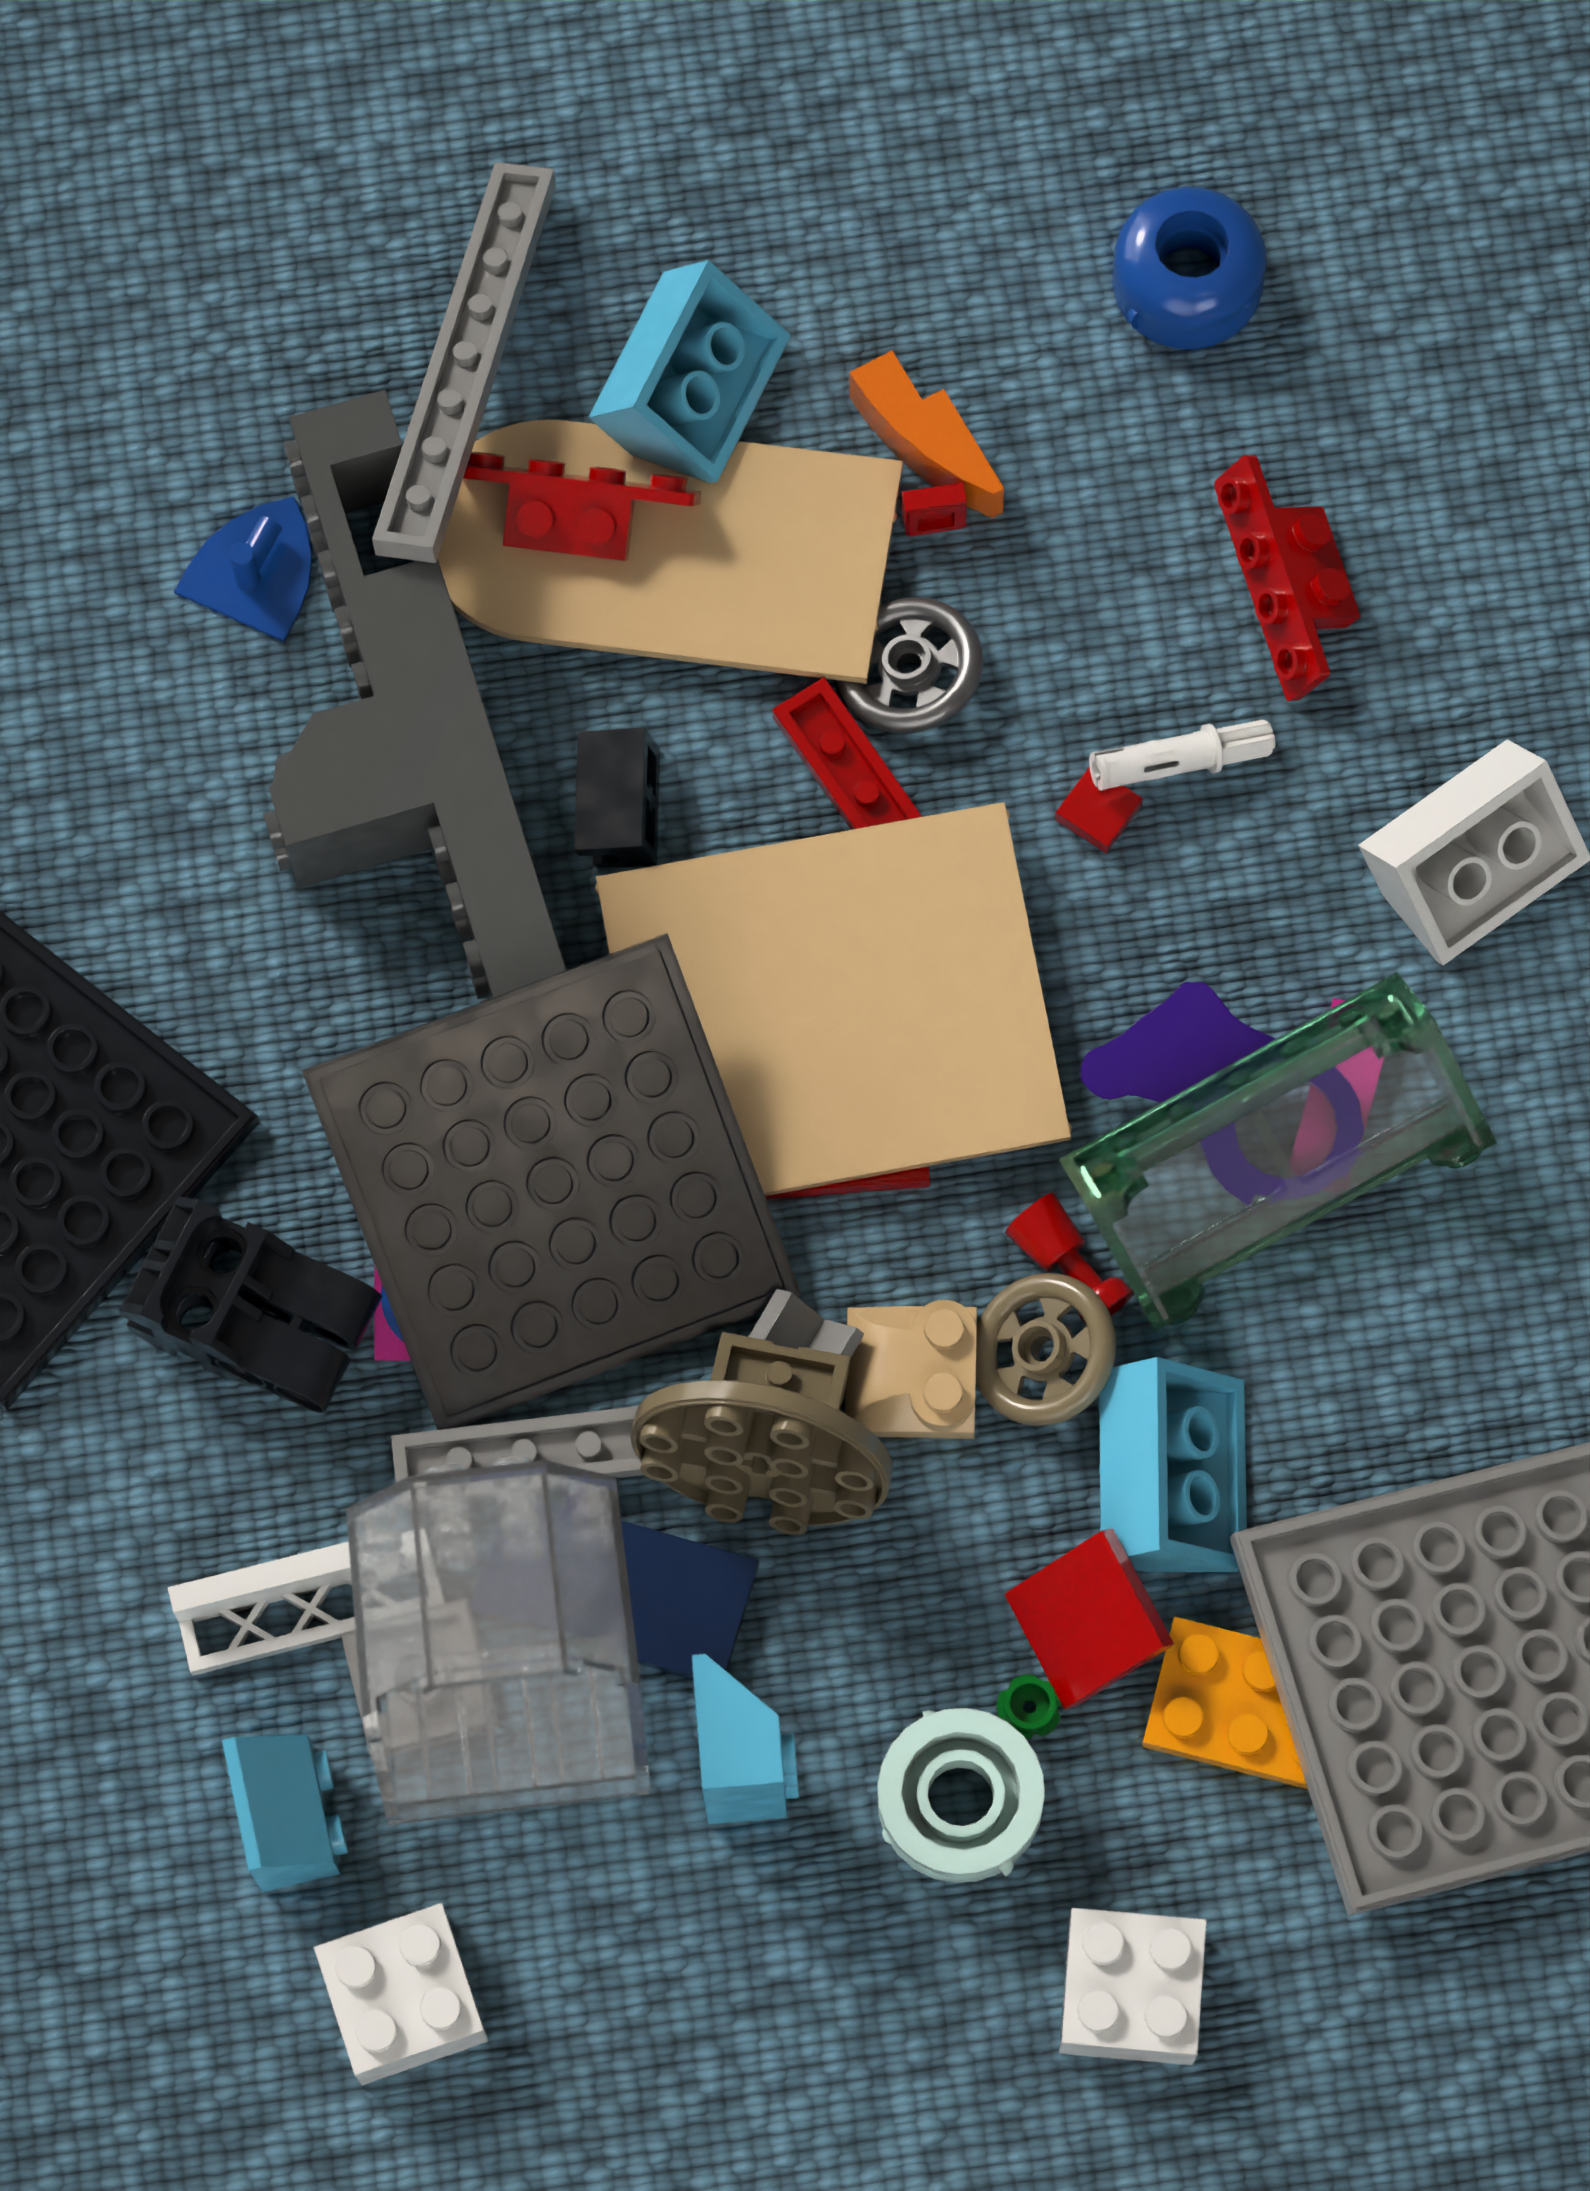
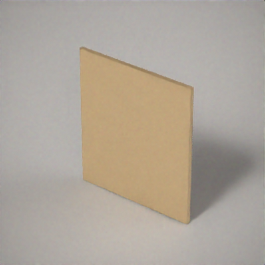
[595,802,1072,1196]

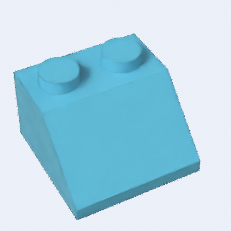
[222,1734,348,1892]

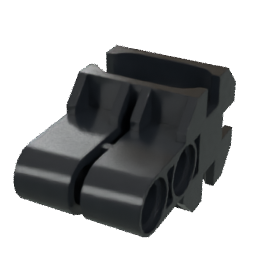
[119,1196,383,1413]

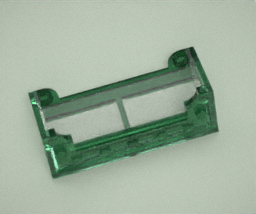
[1059,972,1497,1332]

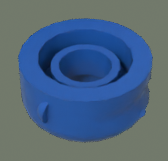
[1112,187,1267,349]

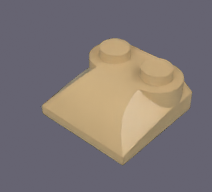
[845,1300,977,1439]

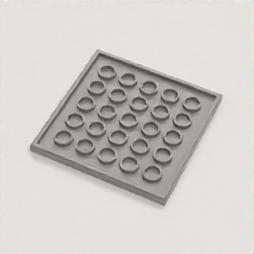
[1230,1442,1590,1917]

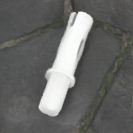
[1089,720,1275,791]

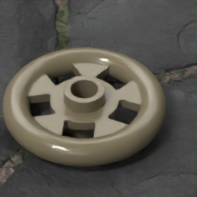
[976,1273,1116,1426]

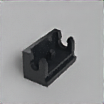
[574,727,660,867]

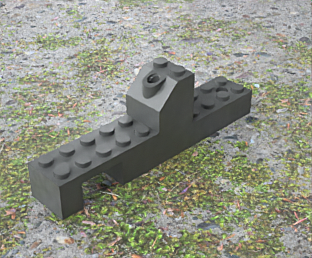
[263,390,566,1002]

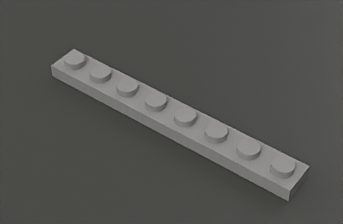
[372,162,556,563]

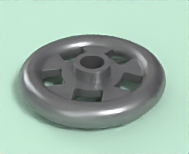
[837,597,983,734]

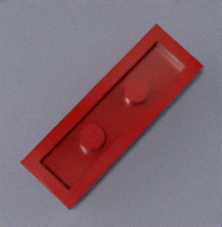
[772,677,922,830]

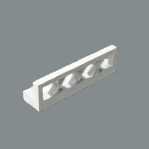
[168,1522,446,1676]

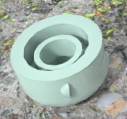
[877,1708,1045,1883]

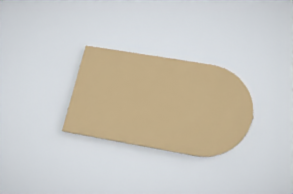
[438,420,903,684]

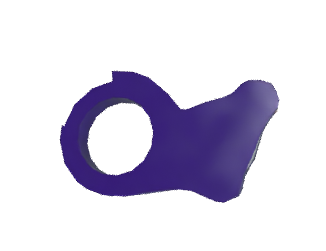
[1081,982,1364,1206]

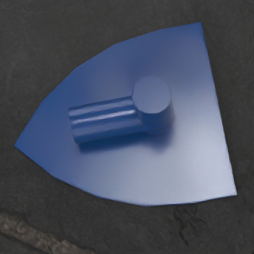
[174,496,312,642]

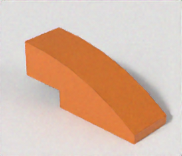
[849,350,1004,518]

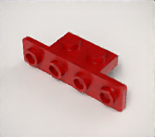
[463,452,702,561]
[1214,455,1361,701]

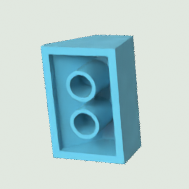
[588,260,791,483]
[1099,1357,1247,1572]
[692,1654,799,1824]

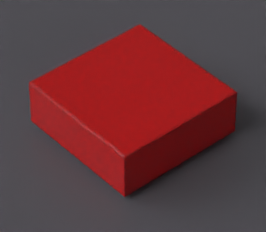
[902,482,967,537]
[1055,767,1143,854]

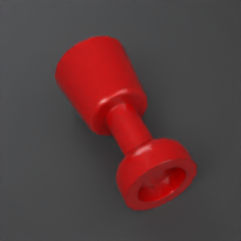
[1005,1192,1134,1326]

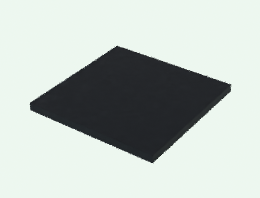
[0,911,260,1410]
[301,933,802,1430]

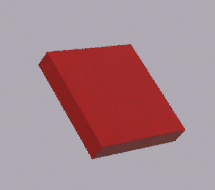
[1004,1528,1174,1710]

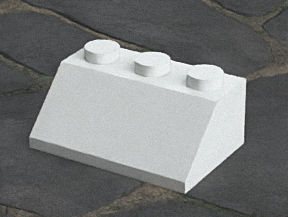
[1358,740,1590,965]

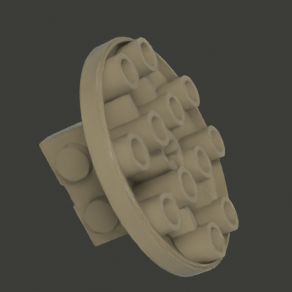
[630,1332,893,1535]

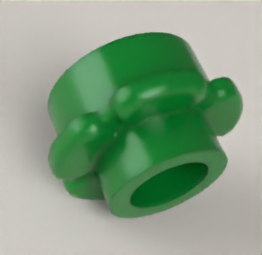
[997,1675,1061,1740]

